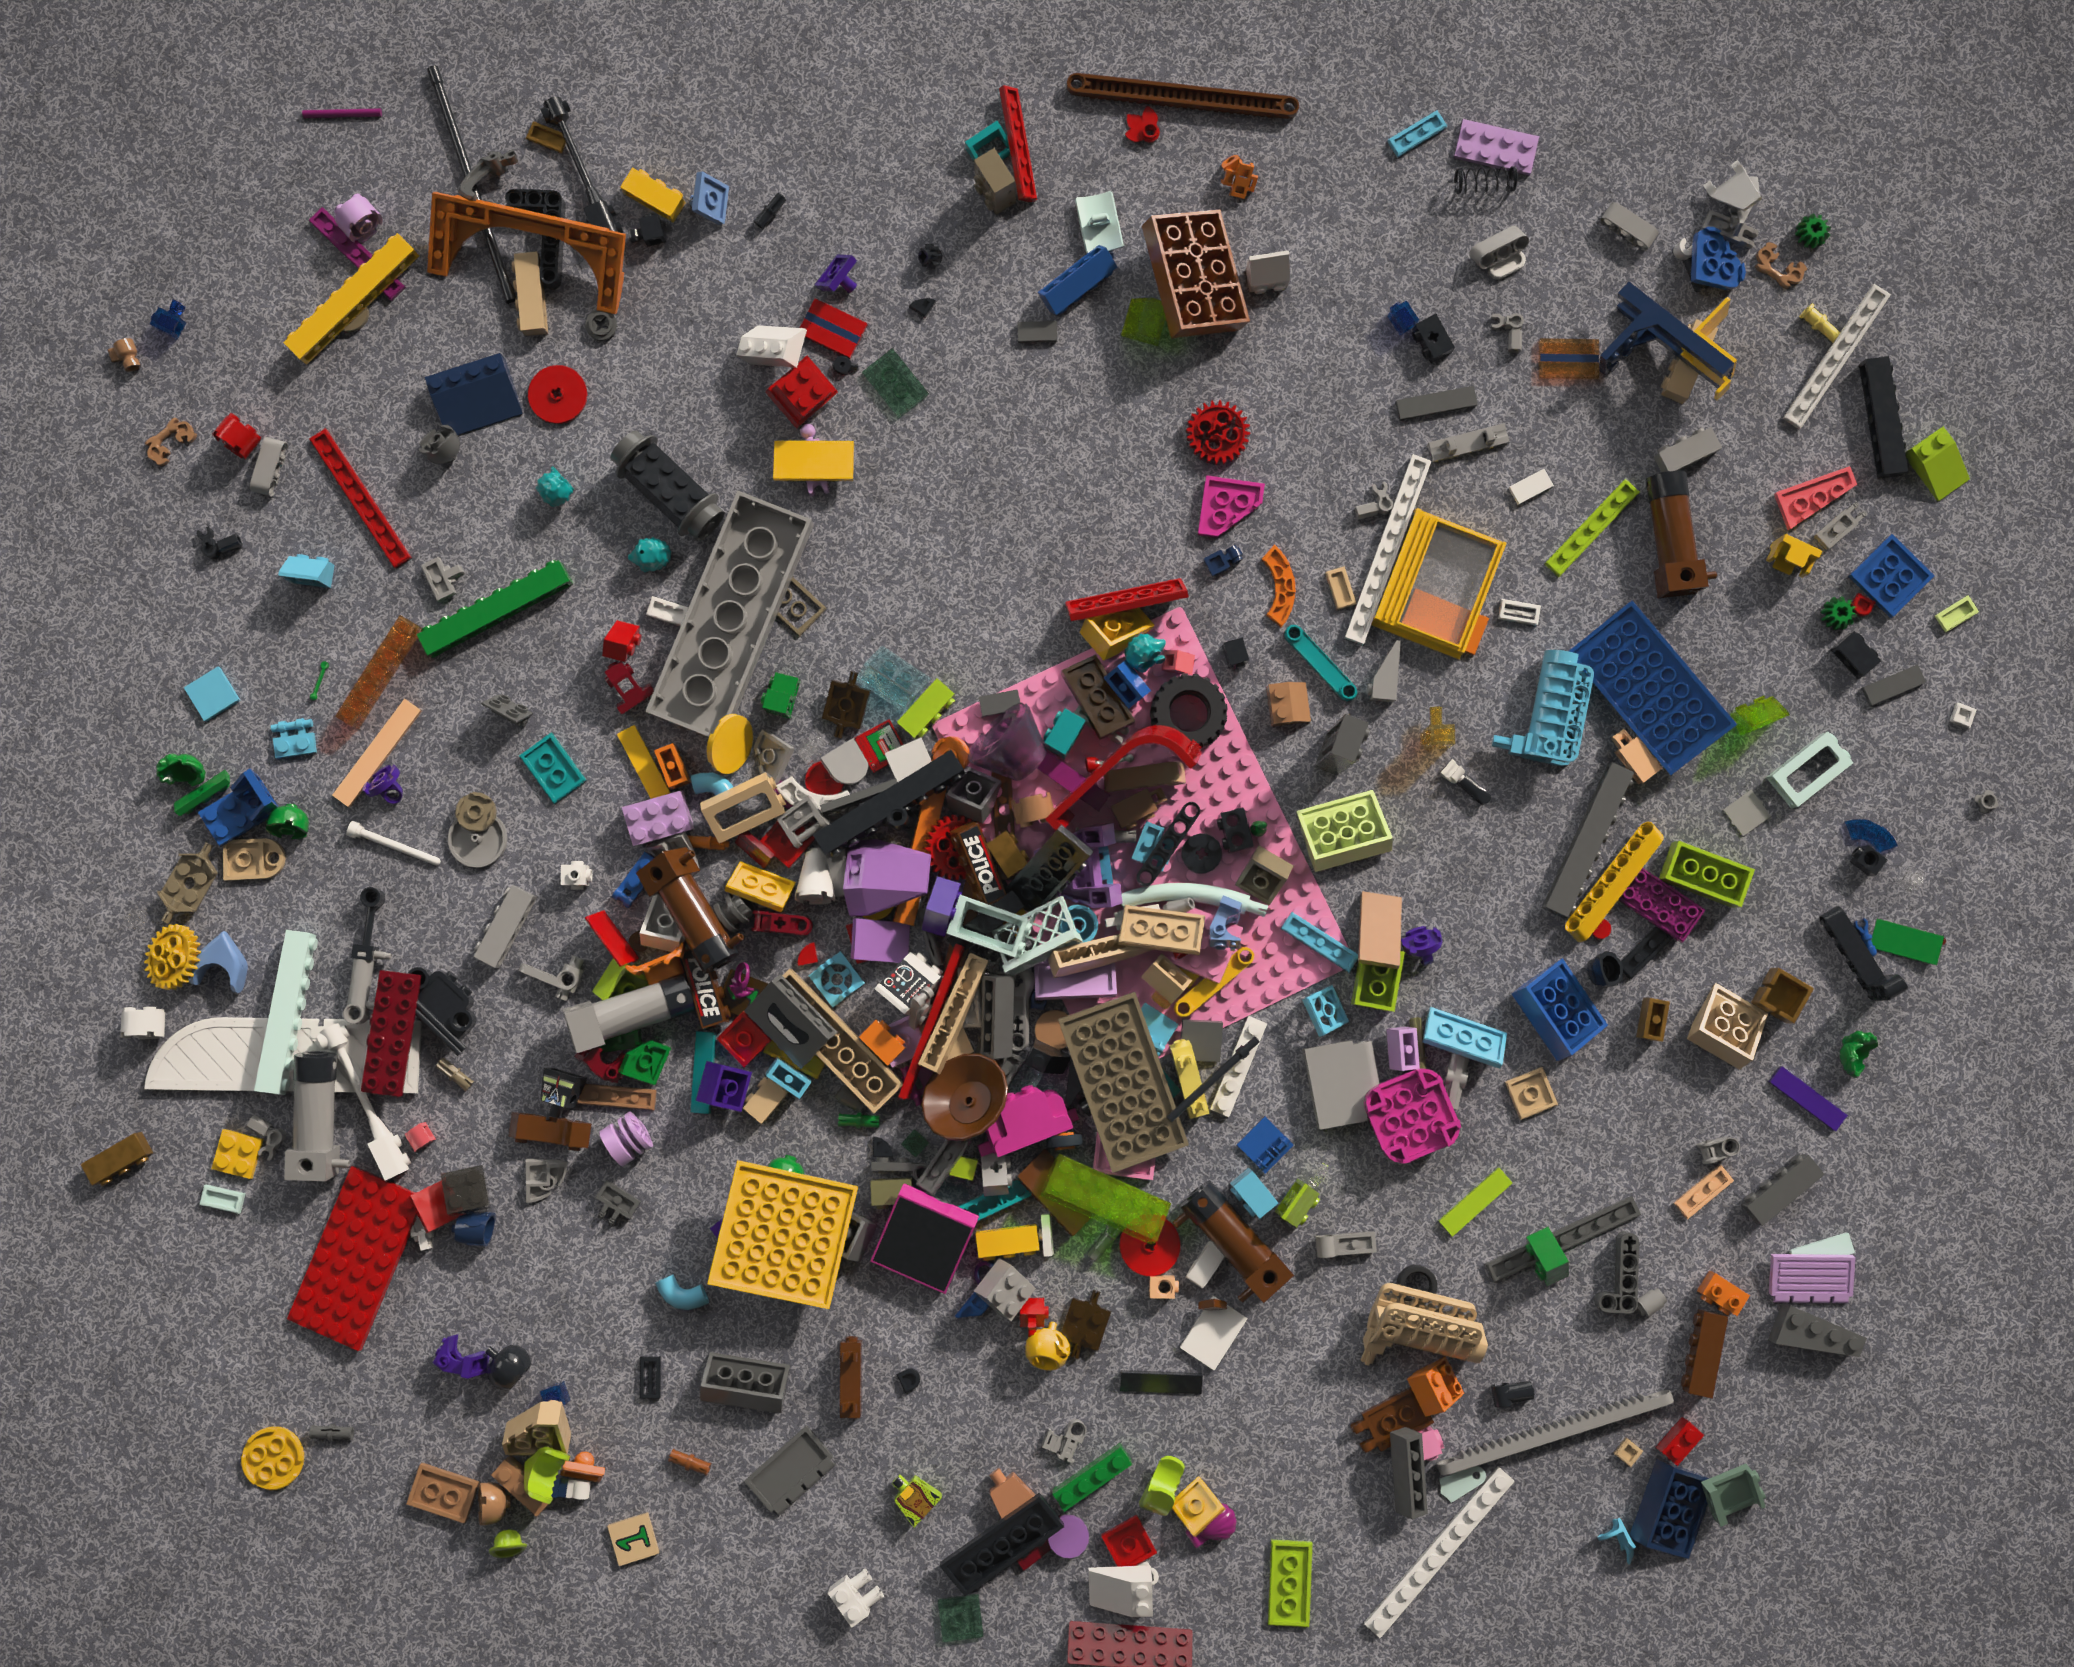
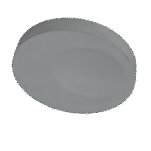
[448,816,507,868]

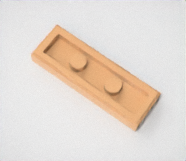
[1674,1165,1734,1219]

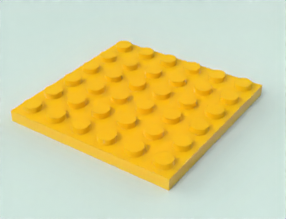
[707,1160,858,1309]

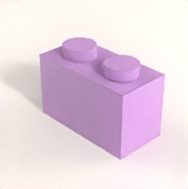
[1386,1027,1420,1071]

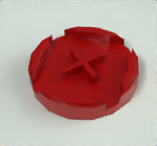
[805,761,845,795]

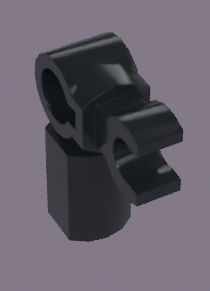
[196,526,243,559]

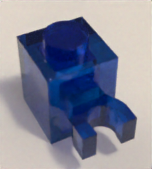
[150,299,186,340]

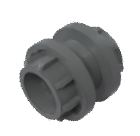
[713,893,754,933]

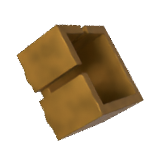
[1751,968,1814,1024]

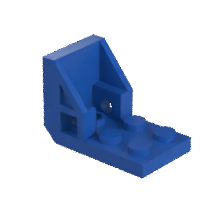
[198,769,278,847]

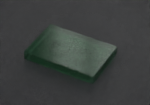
[862,348,929,418]

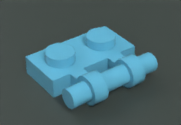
[271,718,317,759]
[1131,821,1174,871]

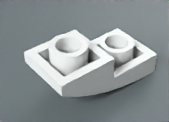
[1186,1241,1224,1288]

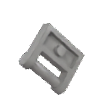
[776,795,829,848]

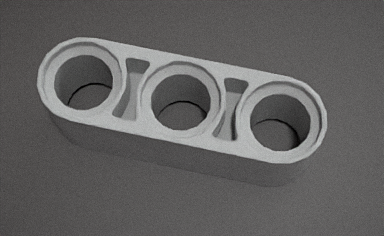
[1600,202,1659,251]
[1469,226,1529,269]
[250,437,288,497]

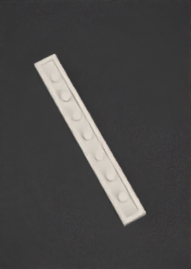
[1783,284,1891,429]

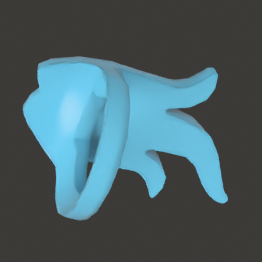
[1597,1518,1636,1565]

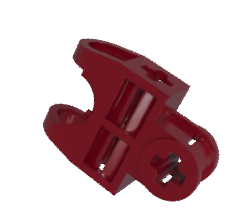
[751,911,813,935]

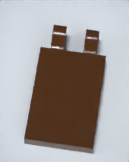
[1350,1387,1434,1453]

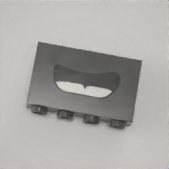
[745,974,837,1069]

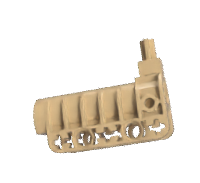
[1361,1283,1488,1366]

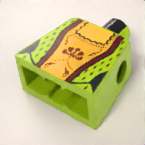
[891,1474,942,1527]

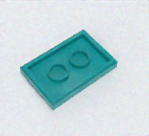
[519,732,587,804]

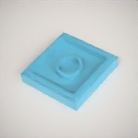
[184,667,241,722]

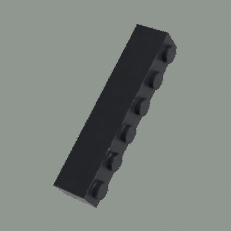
[1859,356,1909,479]

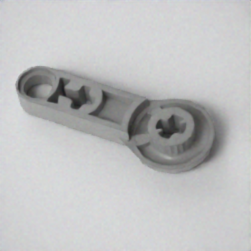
[1004,968,1035,1051]

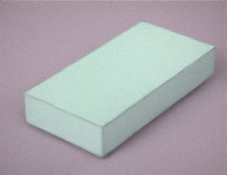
[199,1184,246,1214]

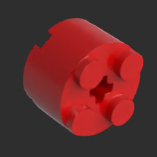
[212,413,262,460]

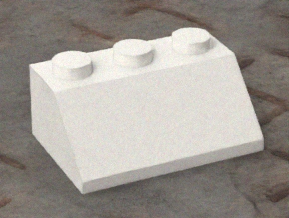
[737,326,807,368]

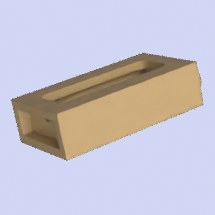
[700,772,786,844]

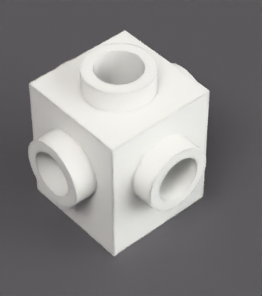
[561,861,593,890]

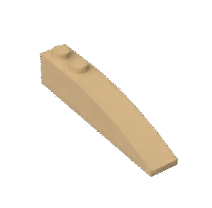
[1048,934,1153,978]
[918,953,989,1074]

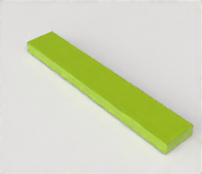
[1544,479,1640,577]

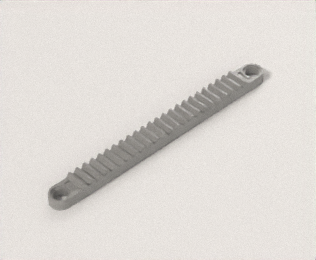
[1437,1390,1674,1475]

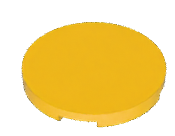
[707,714,753,774]
[241,1426,304,1490]

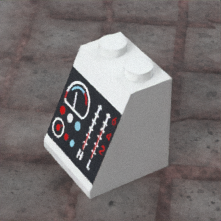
[875,952,943,1015]

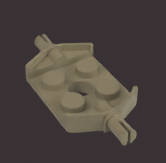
[157,842,218,924]

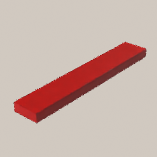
[999,85,1037,202]

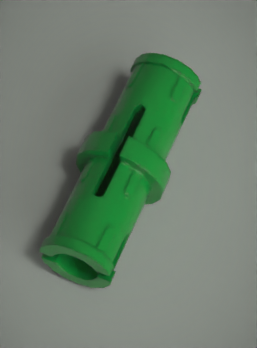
[838,1113,880,1129]

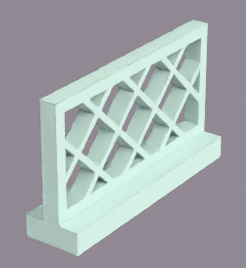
[992,896,1083,976]

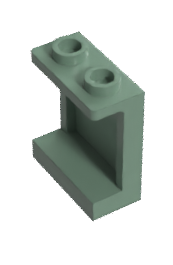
[1701,1464,1766,1527]

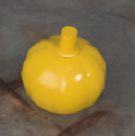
[1025,1322,1070,1371]

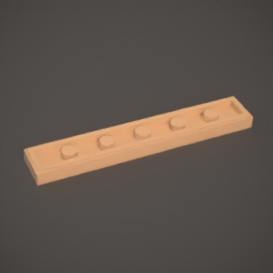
[332,699,422,807]

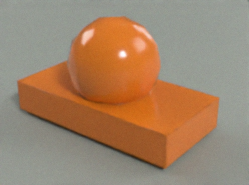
[560,1451,605,1482]

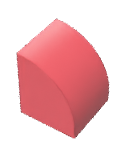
[1161,650,1195,675]
[404,1122,436,1152]

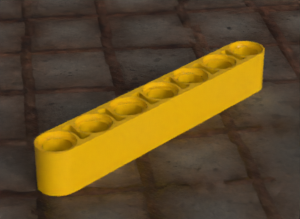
[1565,822,1664,942]

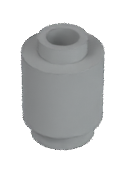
[1637,1288,1667,1317]

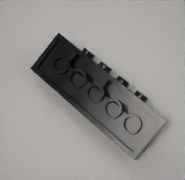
[1005,824,1093,912]
[940,1493,1064,1597]

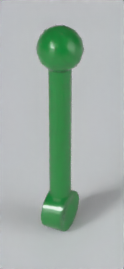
[309,661,329,701]

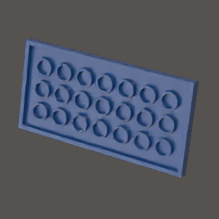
[1569,600,1737,775]

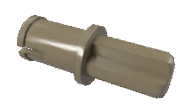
[436,1058,474,1092]

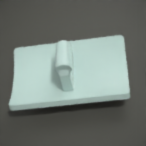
[1075,191,1124,254]

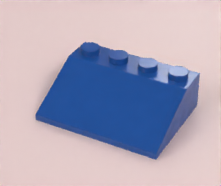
[1511,958,1608,1061]

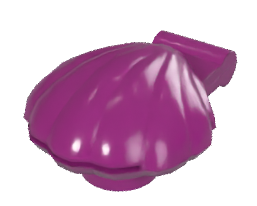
[1185,1503,1237,1548]

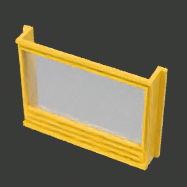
[1371,508,1506,659]

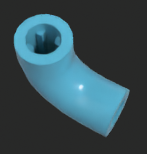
[691,772,739,808]
[655,1274,709,1310]

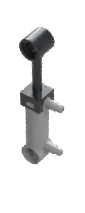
[343,887,392,1024]

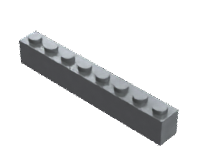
[1541,762,1634,918]

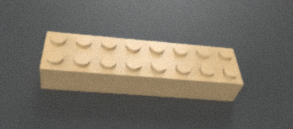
[783,969,903,1114]

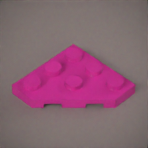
[1198,476,1265,538]

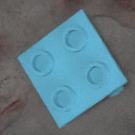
[1141,1003,1179,1056]

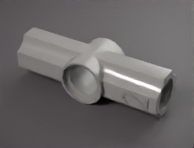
[1443,1052,1469,1110]

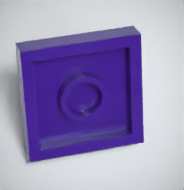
[814,254,858,293]

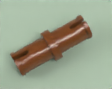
[668,1449,712,1476]

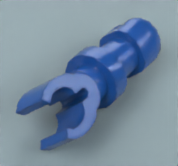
[1854,918,1877,957]

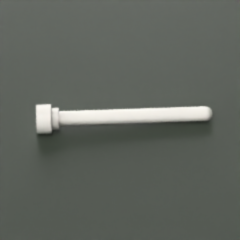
[346,821,441,866]

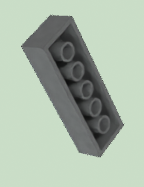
[1314,714,1370,775]

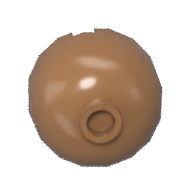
[478,1482,510,1526]

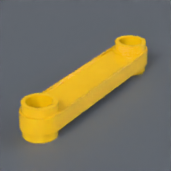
[1174,947,1254,1017]

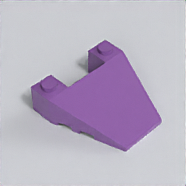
[1034,823,1123,908]

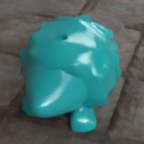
[535,466,575,507]
[628,537,671,572]
[1124,634,1166,673]

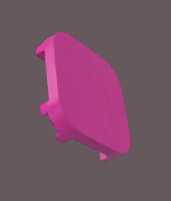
[1364,1068,1461,1164]

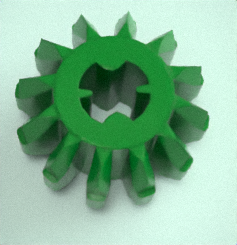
[1795,213,1831,249]
[1820,596,1857,631]

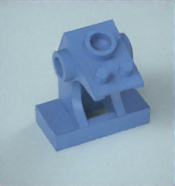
[1209,895,1242,951]

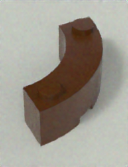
[508,1112,592,1151]

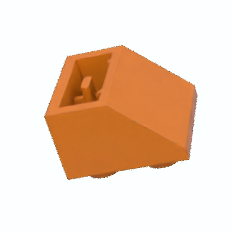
[1407,1356,1464,1417]

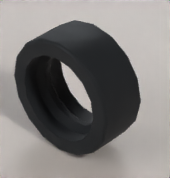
[1397,1265,1437,1304]

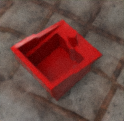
[765,355,838,429]

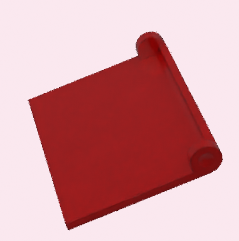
[585,910,639,967]

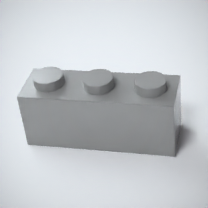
[1654,427,1722,473]

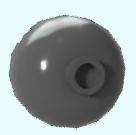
[419,425,460,464]

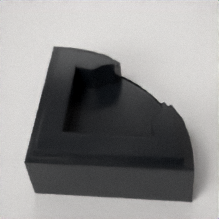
[909,298,936,318]
[873,1136,893,1157]

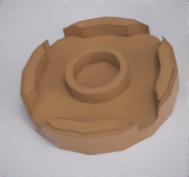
[1035,1010,1068,1050]

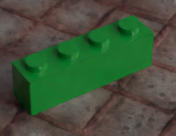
[1052,1443,1133,1512]

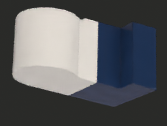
[551,1474,591,1499]

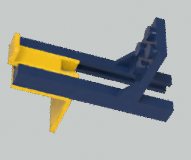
[1599,282,1737,401]

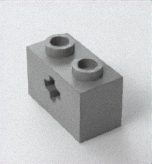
[981,1153,1012,1196]

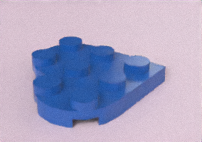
[1691,227,1746,290]

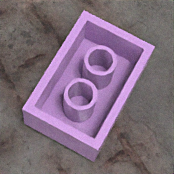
[622,790,694,846]

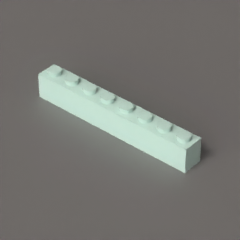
[254,930,318,1095]

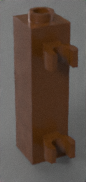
[840,1336,862,1418]

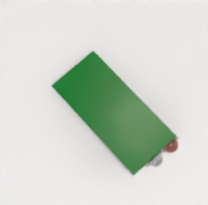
[1871,919,1946,965]

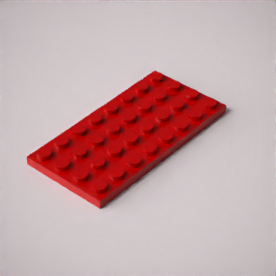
[287,1166,417,1351]

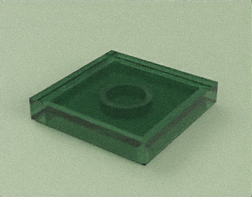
[938,1594,984,1642]

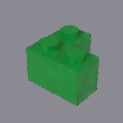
[761,672,800,719]
[1525,1227,1569,1286]

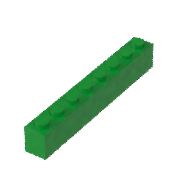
[416,560,573,658]

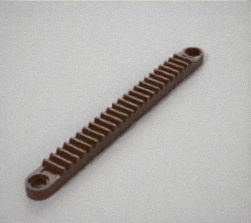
[1067,73,1299,119]

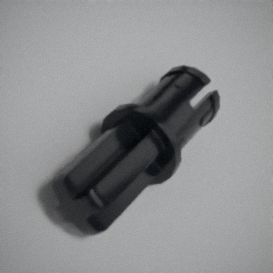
[753,193,786,230]

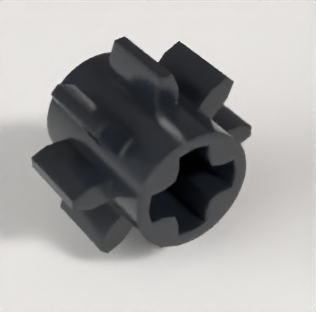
[918,244,943,269]

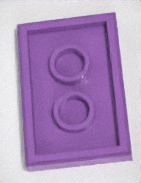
[851,918,910,963]

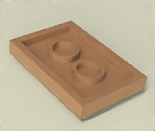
[406,1463,480,1523]

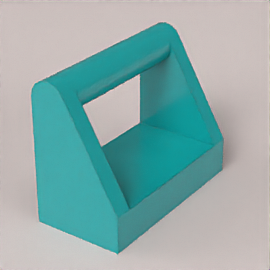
[965,121,1011,161]

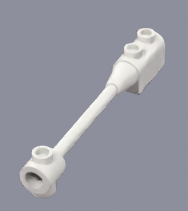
[317,1023,411,1180]

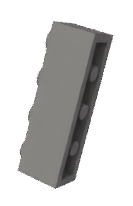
[474,885,537,968]

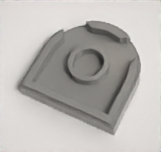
[820,738,868,785]

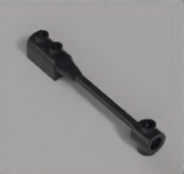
[540,97,624,233]

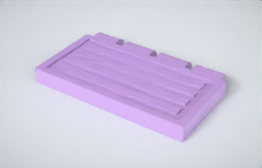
[1034,959,1117,1000]
[1769,1254,1855,1303]

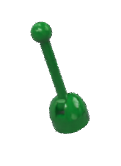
[1250,821,1267,837]

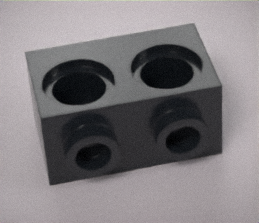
[1216,807,1254,853]

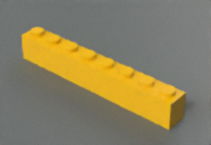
[283,233,419,365]

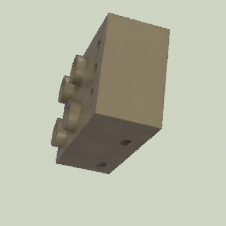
[973,148,1016,215]

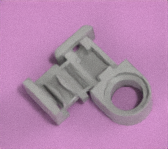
[1041,1419,1086,1463]

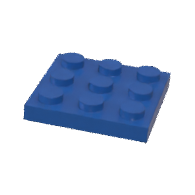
[1848,534,1935,618]

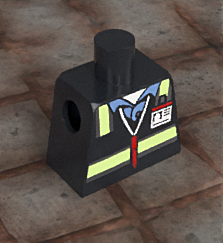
[541,1068,587,1118]

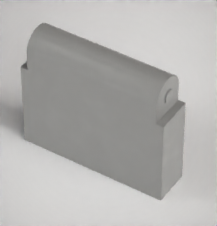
[1302,1040,1380,1130]

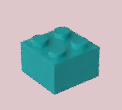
[1043,708,1086,760]

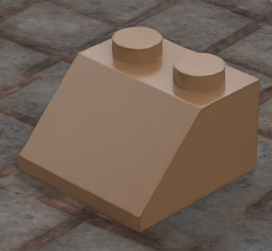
[1266,682,1311,727]

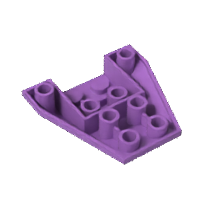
[843,839,931,917]

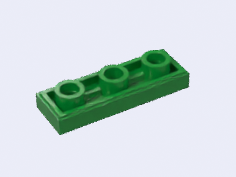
[174,770,230,816]

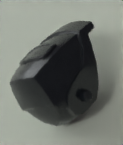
[1586,951,1623,987]

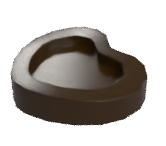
[628,930,648,952]

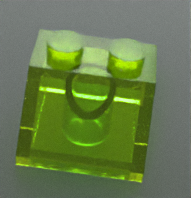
[1121,297,1166,346]
[1730,695,1790,736]

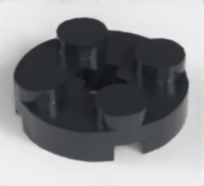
[1181,833,1222,874]

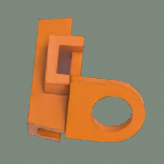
[1221,155,1258,199]

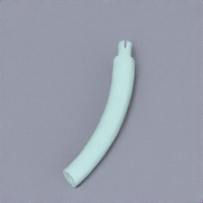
[1121,883,1268,917]

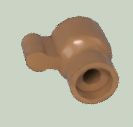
[107,338,141,372]

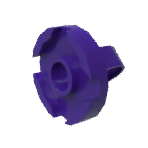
[363,764,403,804]
[1401,926,1443,966]

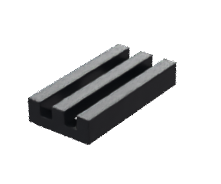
[639,1356,661,1399]

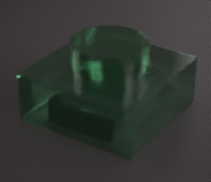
[901,1129,930,1158]

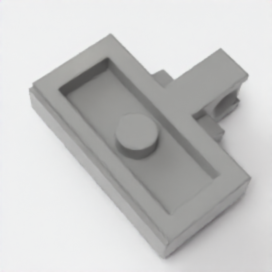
[421,557,465,602]

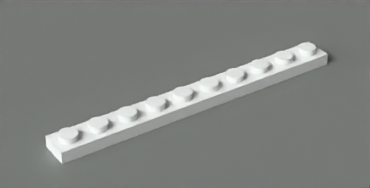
[1344,454,1431,645]
[1364,1466,1514,1638]

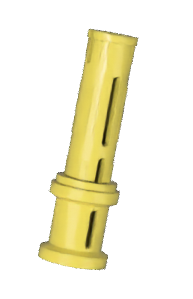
[1799,303,1840,343]

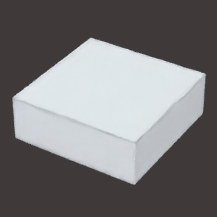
[1949,703,1977,729]

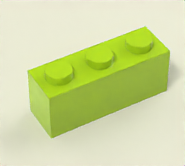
[897,678,955,740]

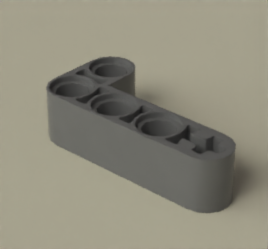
[1594,1231,1639,1314]

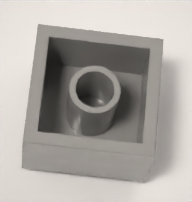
[974,1259,1036,1321]

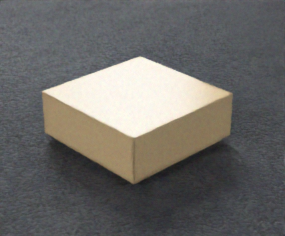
[1614,1437,1643,1467]

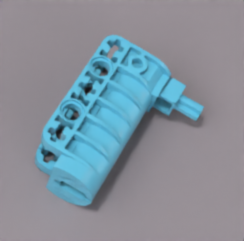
[1492,650,1594,766]

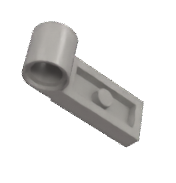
[1315,1231,1377,1258]

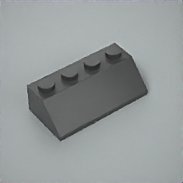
[700,1352,790,1413]

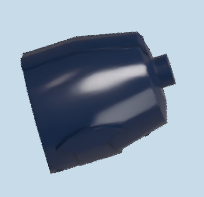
[452,1212,496,1247]

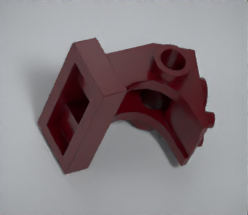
[604,661,654,714]
[574,1046,626,1083]

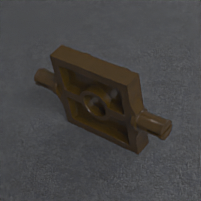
[822,671,871,738]
[1061,1289,1112,1359]

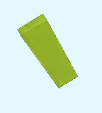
[1438,1167,1513,1237]

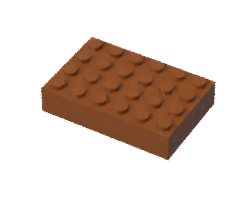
[1142,210,1250,338]

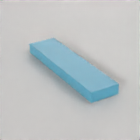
[1281,912,1358,973]

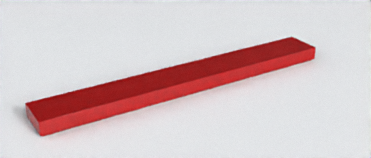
[309,428,412,569]
[898,944,965,1099]

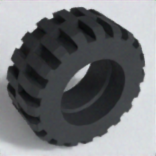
[1150,673,1228,750]

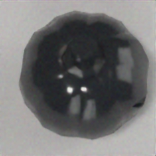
[485,1345,532,1390]

